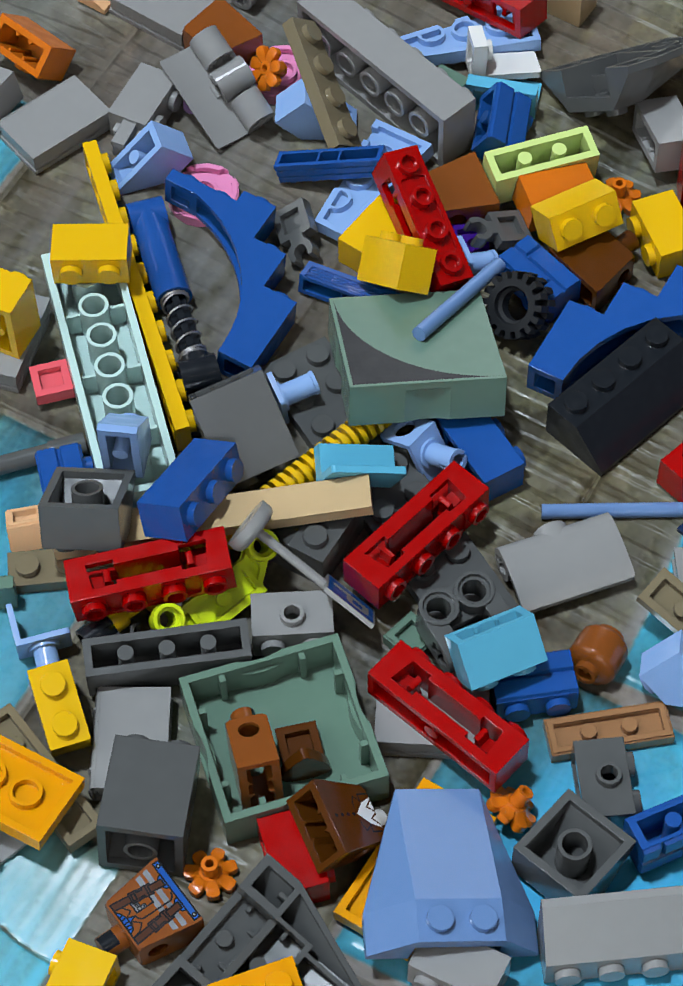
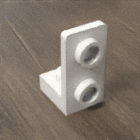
[465,25,541,80]

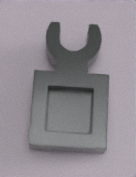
[275,197,320,268]
[463,210,533,250]

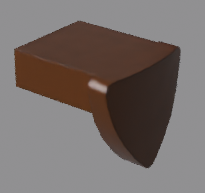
[275,720,331,782]

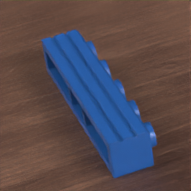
[274,145,387,183]
[298,261,402,303]

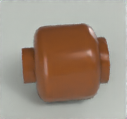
[569,624,628,685]

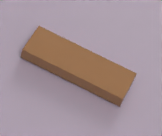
[543,701,675,763]

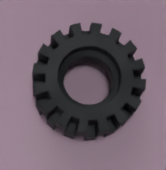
[482,271,556,340]

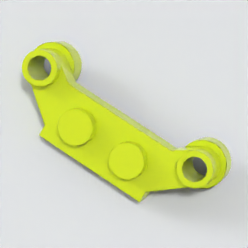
[148,529,279,630]

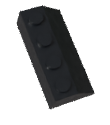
[546,317,683,477]

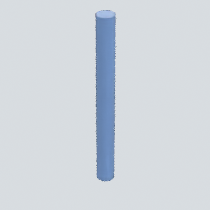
[412,258,506,341]
[541,502,683,520]

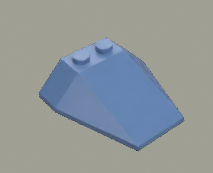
[362,789,539,959]

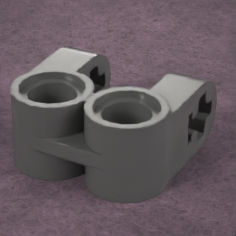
[415,570,510,673]

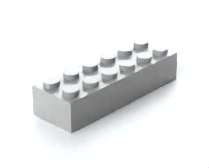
[297,0,476,166]

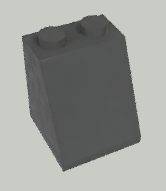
[188,364,300,490]
[96,734,200,877]

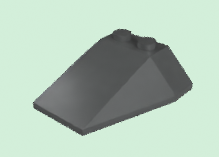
[541,36,683,117]
[152,853,362,986]

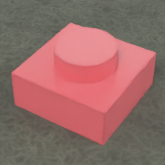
[29,359,75,406]

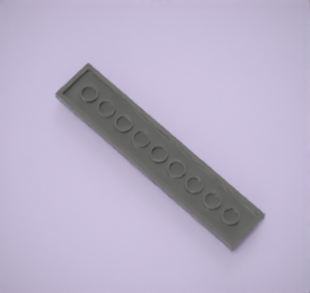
[261,336,518,631]

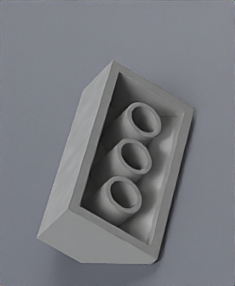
[537,885,683,986]

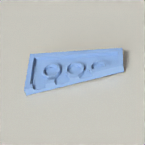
[400,6,541,66]
[315,119,434,241]

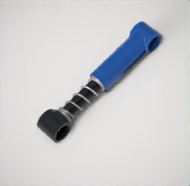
[125,196,222,398]

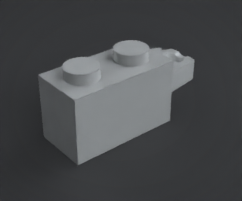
[107,62,183,156]

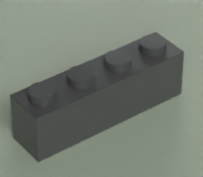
[82,618,252,696]

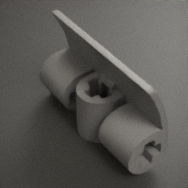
[160,25,275,150]
[495,512,635,613]

